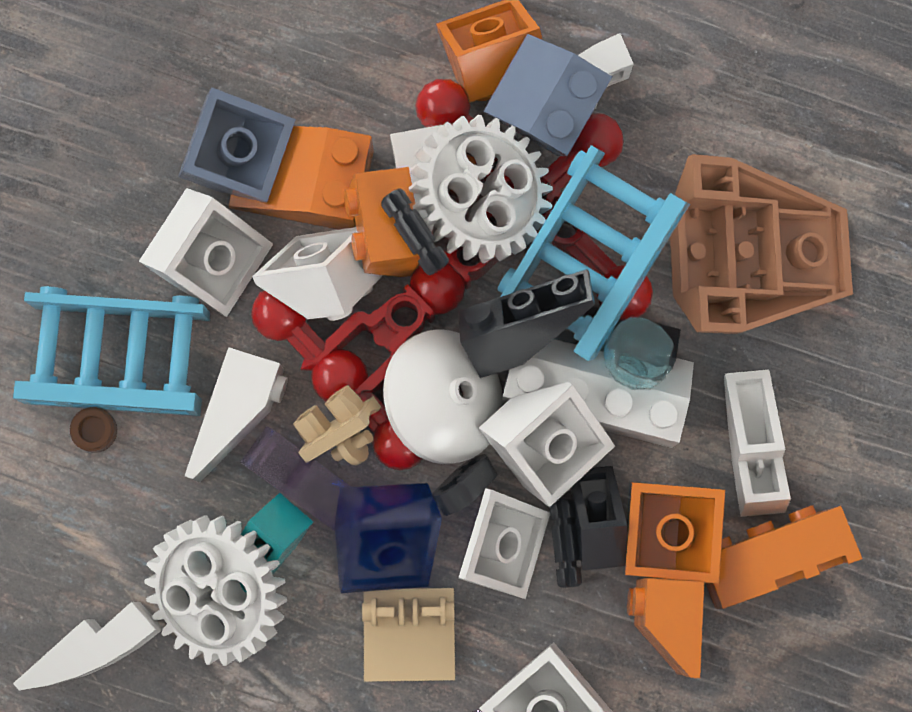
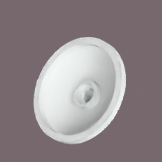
[383,329,503,464]

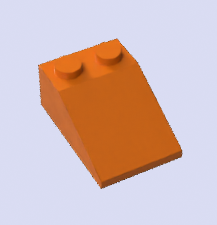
[229,126,374,230]

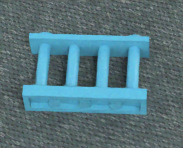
[497,145,690,361]
[13,286,210,416]

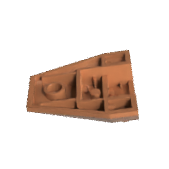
[670,154,853,334]

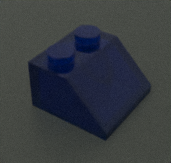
[335,483,442,594]

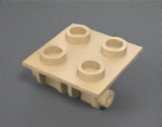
[362,588,455,682]

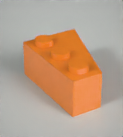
[705,505,863,609]

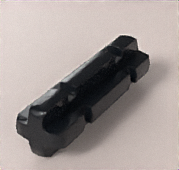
[381,188,449,275]
[549,499,582,588]

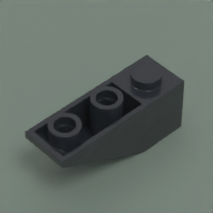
[458,269,595,378]

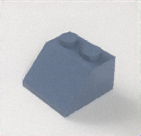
[483,34,613,156]
[178,88,296,203]

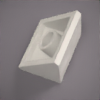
[458,488,550,599]

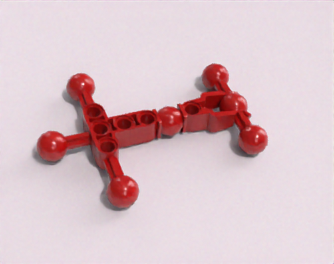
[251,79,653,471]

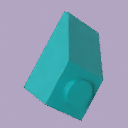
[240,493,314,593]

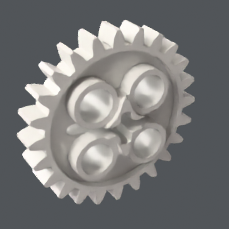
[409,115,553,263]
[144,515,287,666]

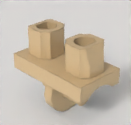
[293,385,381,465]

